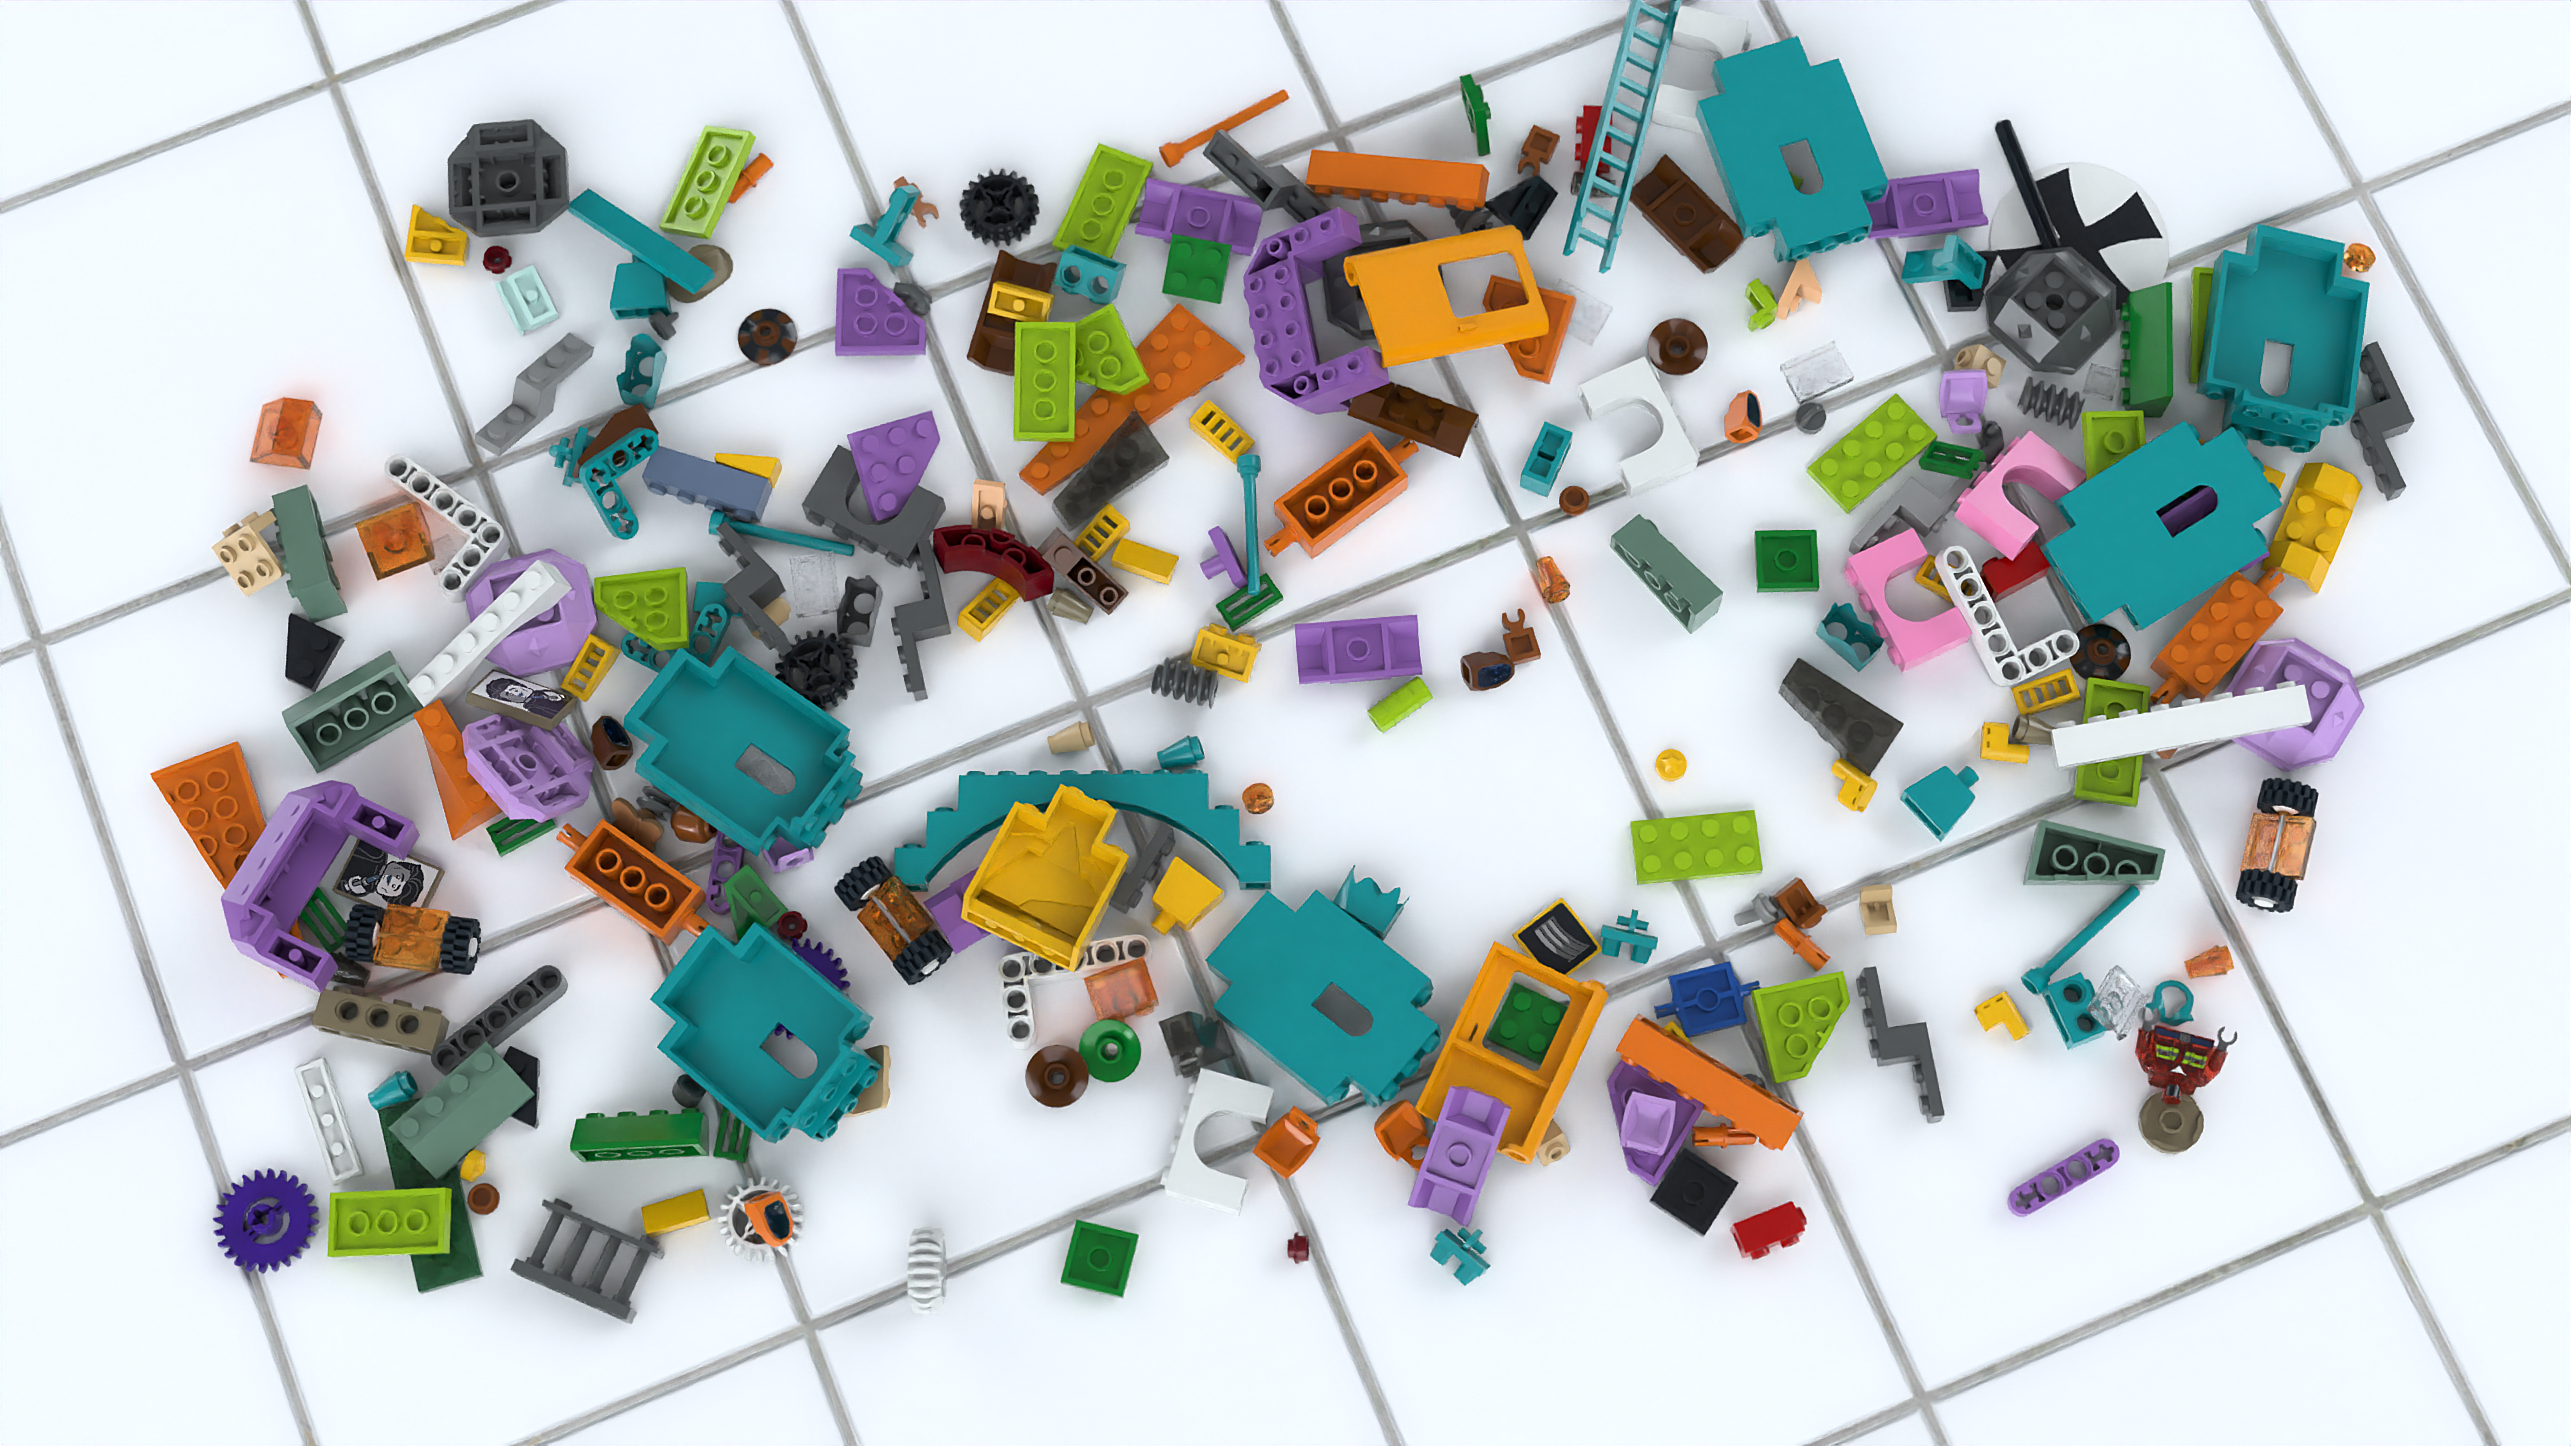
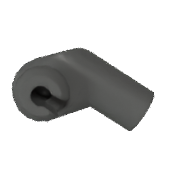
[894,282,932,314]
[1982,421,2004,465]

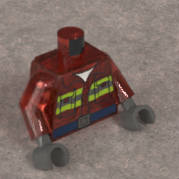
[2135,1007,2238,1105]

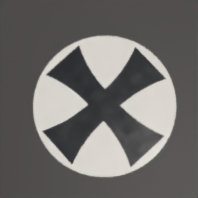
[1990,162,2169,321]

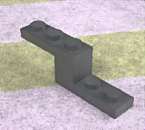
[1202,130,1332,223]
[2350,341,2415,501]
[716,522,792,656]
[891,540,951,701]
[1109,822,1176,914]
[1856,966,1945,1123]

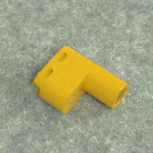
[1980,722,2030,764]
[1831,758,1878,813]
[1974,991,2031,1041]

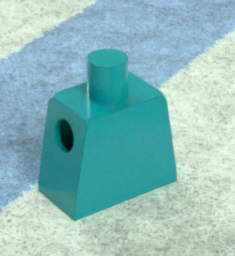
[610,254,672,320]
[1900,766,1979,842]

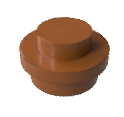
[1559,486,1589,516]
[467,1183,500,1215]

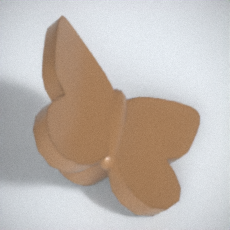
[611,797,664,853]

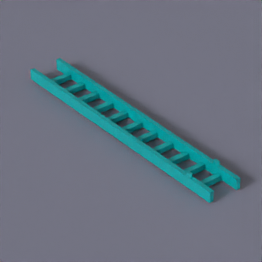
[1562,0,1682,274]

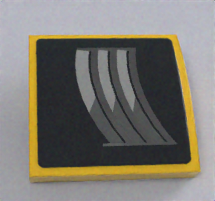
[1511,898,1602,976]

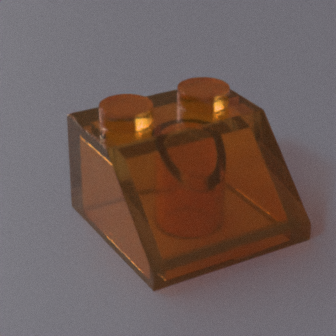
[250,397,323,470]
[355,502,436,581]
[1083,957,1159,1022]

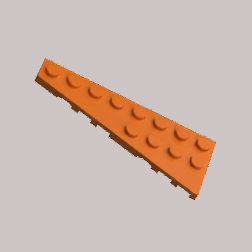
[1019,303,1245,496]
[150,741,305,979]

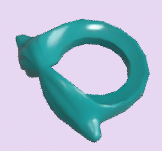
[2145,980,2194,1026]

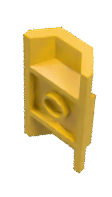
[2261,462,2363,593]

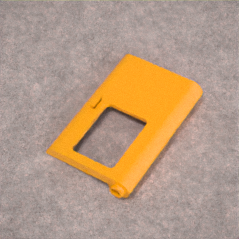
[1344,225,1549,368]
[1415,941,1609,1164]

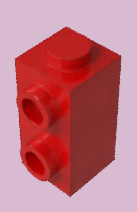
[1574,105,1613,176]
[1979,541,2051,604]
[1730,1200,1807,1260]

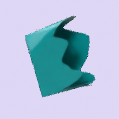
[616,333,667,409]
[1816,602,1884,672]
[1333,865,1410,941]

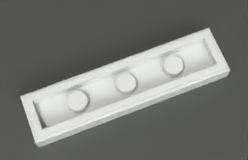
[293,1057,365,1186]

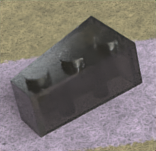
[1158,1011,1235,1078]

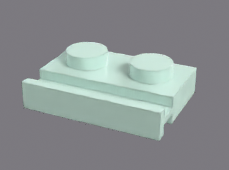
[494,264,560,336]

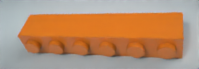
[1305,149,1490,211]
[1616,1014,1804,1151]

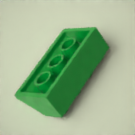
[2119,282,2173,418]
[570,1108,709,1162]

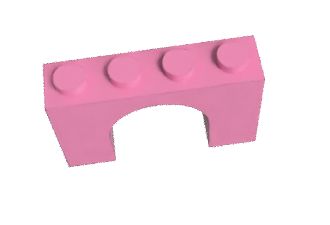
[1954,431,2086,561]
[1843,528,1972,672]

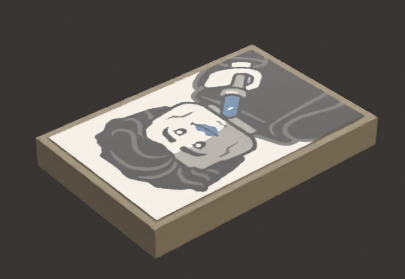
[466,669,578,731]
[332,839,445,927]

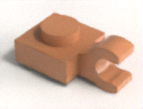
[893,176,939,228]

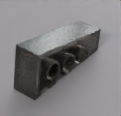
[1051,409,1170,532]
[1778,657,1904,777]

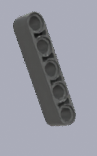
[431,965,568,1076]

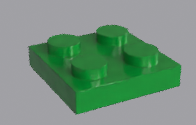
[1162,233,1232,304]
[1754,530,1819,592]
[1487,982,1568,1066]
[1060,1220,1139,1299]

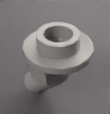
[1734,893,1780,926]

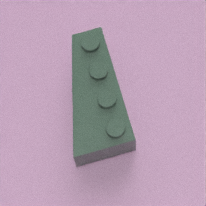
[270,484,348,623]
[1610,514,1724,634]
[2023,819,2166,885]

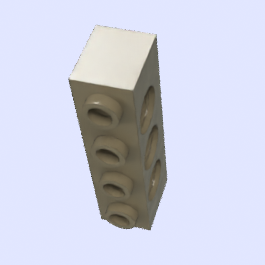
[311,986,450,1056]

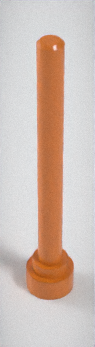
[1159,89,1289,168]

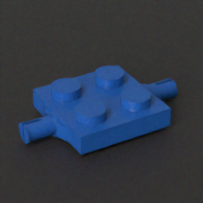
[1654,961,1761,1038]

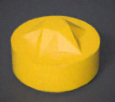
[1655,749,1687,782]
[460,1149,487,1183]

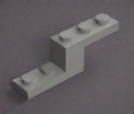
[474,333,594,457]
[1848,461,1988,555]

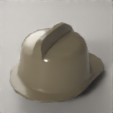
[666,244,733,303]

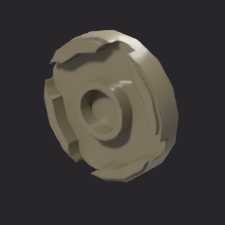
[2138,1090,2204,1154]

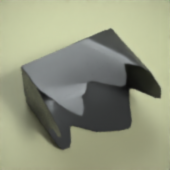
[837,575,883,647]

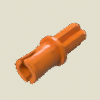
[728,152,774,204]
[1773,917,1831,972]
[1691,1123,1757,1149]

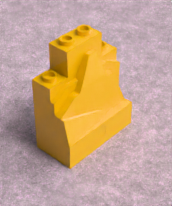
[961,784,1129,973]

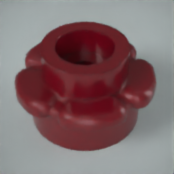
[483,246,512,274]
[777,911,808,941]
[1287,1232,1309,1264]

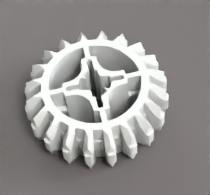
[718,1176,806,1264]
[907,1226,947,1315]

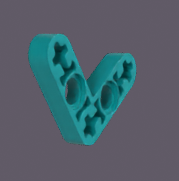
[579,428,659,540]
[621,603,731,673]

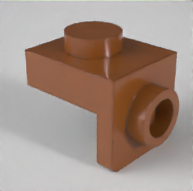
[1772,877,1828,929]

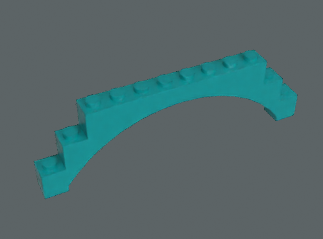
[894,769,1271,892]

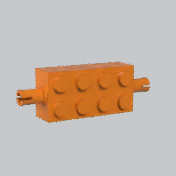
[1263,431,1419,559]
[2150,566,2285,705]
[556,818,717,947]

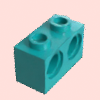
[1054,244,1127,305]
[1520,422,1573,498]
[2042,972,2109,1050]

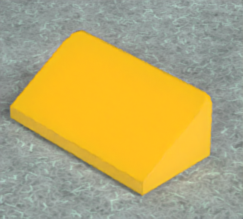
[988,281,1055,322]
[1111,538,1179,585]
[641,1189,711,1238]

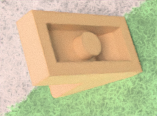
[1776,258,1822,320]
[971,479,1008,531]

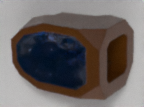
[1460,651,1516,691]
[591,716,633,770]

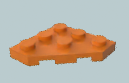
[1482,275,1577,385]

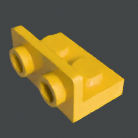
[1189,623,1262,683]

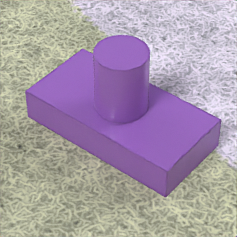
[1200,526,1248,589]

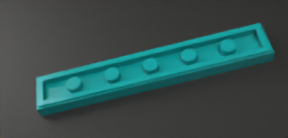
[568,188,715,294]

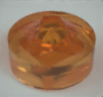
[2343,243,2376,273]
[1242,783,1275,814]

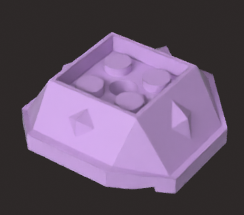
[465,548,599,678]
[2224,637,2365,772]
[462,714,595,823]

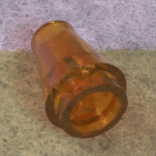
[1536,556,1570,604]
[2184,945,2234,979]

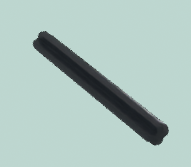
[1995,119,2061,250]

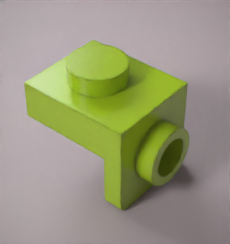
[1745,278,1778,332]

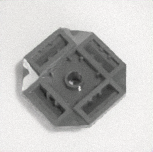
[447,119,570,238]
[1322,220,1444,341]
[1984,247,2116,375]

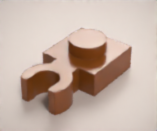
[1517,124,1560,175]
[1501,608,1541,665]

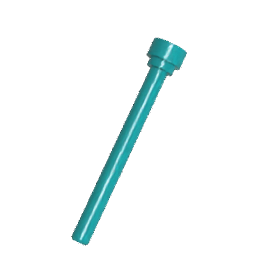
[1237,454,1261,596]
[708,510,855,557]
[2021,886,2140,996]

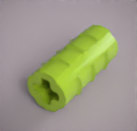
[1367,676,1433,734]

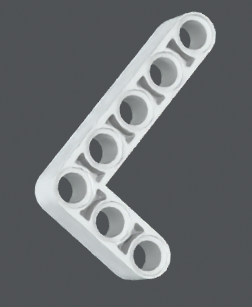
[384,454,510,603]
[1935,545,2079,687]
[997,934,1152,1049]

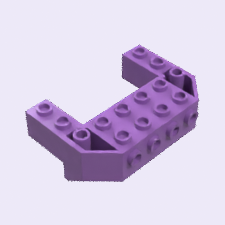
[1243,207,1390,415]
[220,780,420,994]

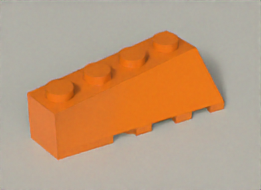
[413,699,503,841]

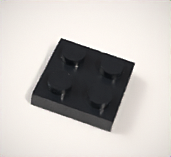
[1649,1147,1739,1237]

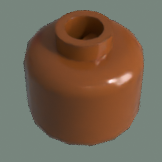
[670,804,718,844]

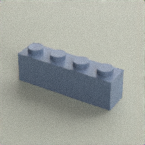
[642,446,772,522]

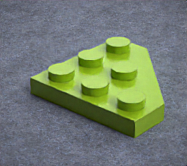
[1076,303,1151,396]
[594,567,689,651]
[1750,971,1851,1084]

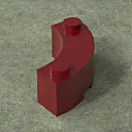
[933,525,1054,602]

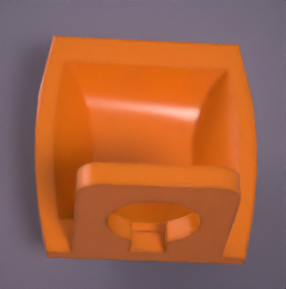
[1373,1099,1430,1172]
[1252,1106,1321,1180]

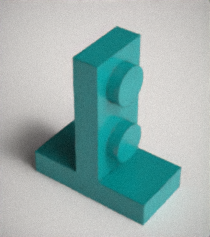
[849,185,921,267]
[1901,235,1986,289]

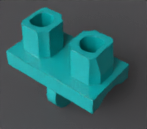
[548,426,595,487]
[1600,909,1658,964]
[1430,1227,1491,1285]

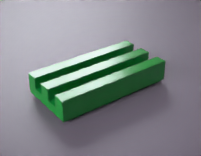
[1918,440,1986,480]
[1215,573,1283,632]
[486,817,557,857]
[300,887,347,955]
[713,1105,752,1163]

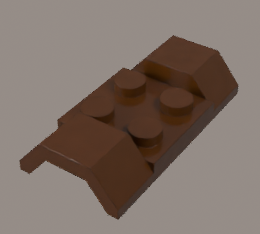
[1629,154,1747,274]
[966,249,1058,376]
[1347,381,1480,458]

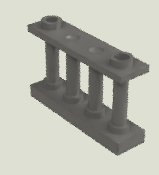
[510,1198,665,1324]

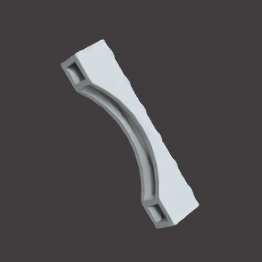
[407,560,572,708]

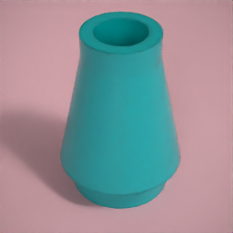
[1157,735,1205,769]
[368,1070,418,1110]

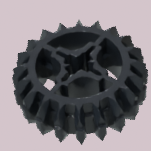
[959,168,1040,248]
[775,629,858,712]

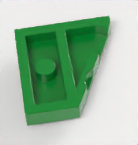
[1459,74,1491,156]
[723,863,789,942]

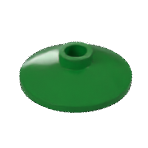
[1079,1019,1141,1082]

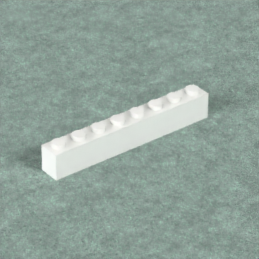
[2050,681,2312,770]

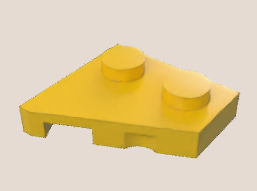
[404,204,470,266]

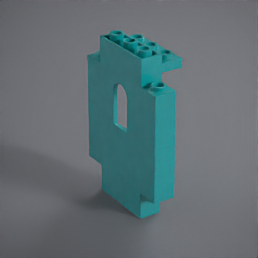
[1696,36,1889,263]
[2196,224,2370,453]
[2039,420,2283,632]
[623,646,863,857]
[1205,890,1442,1108]
[650,922,882,1144]

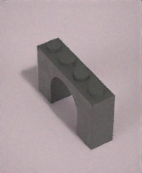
[802,444,946,569]

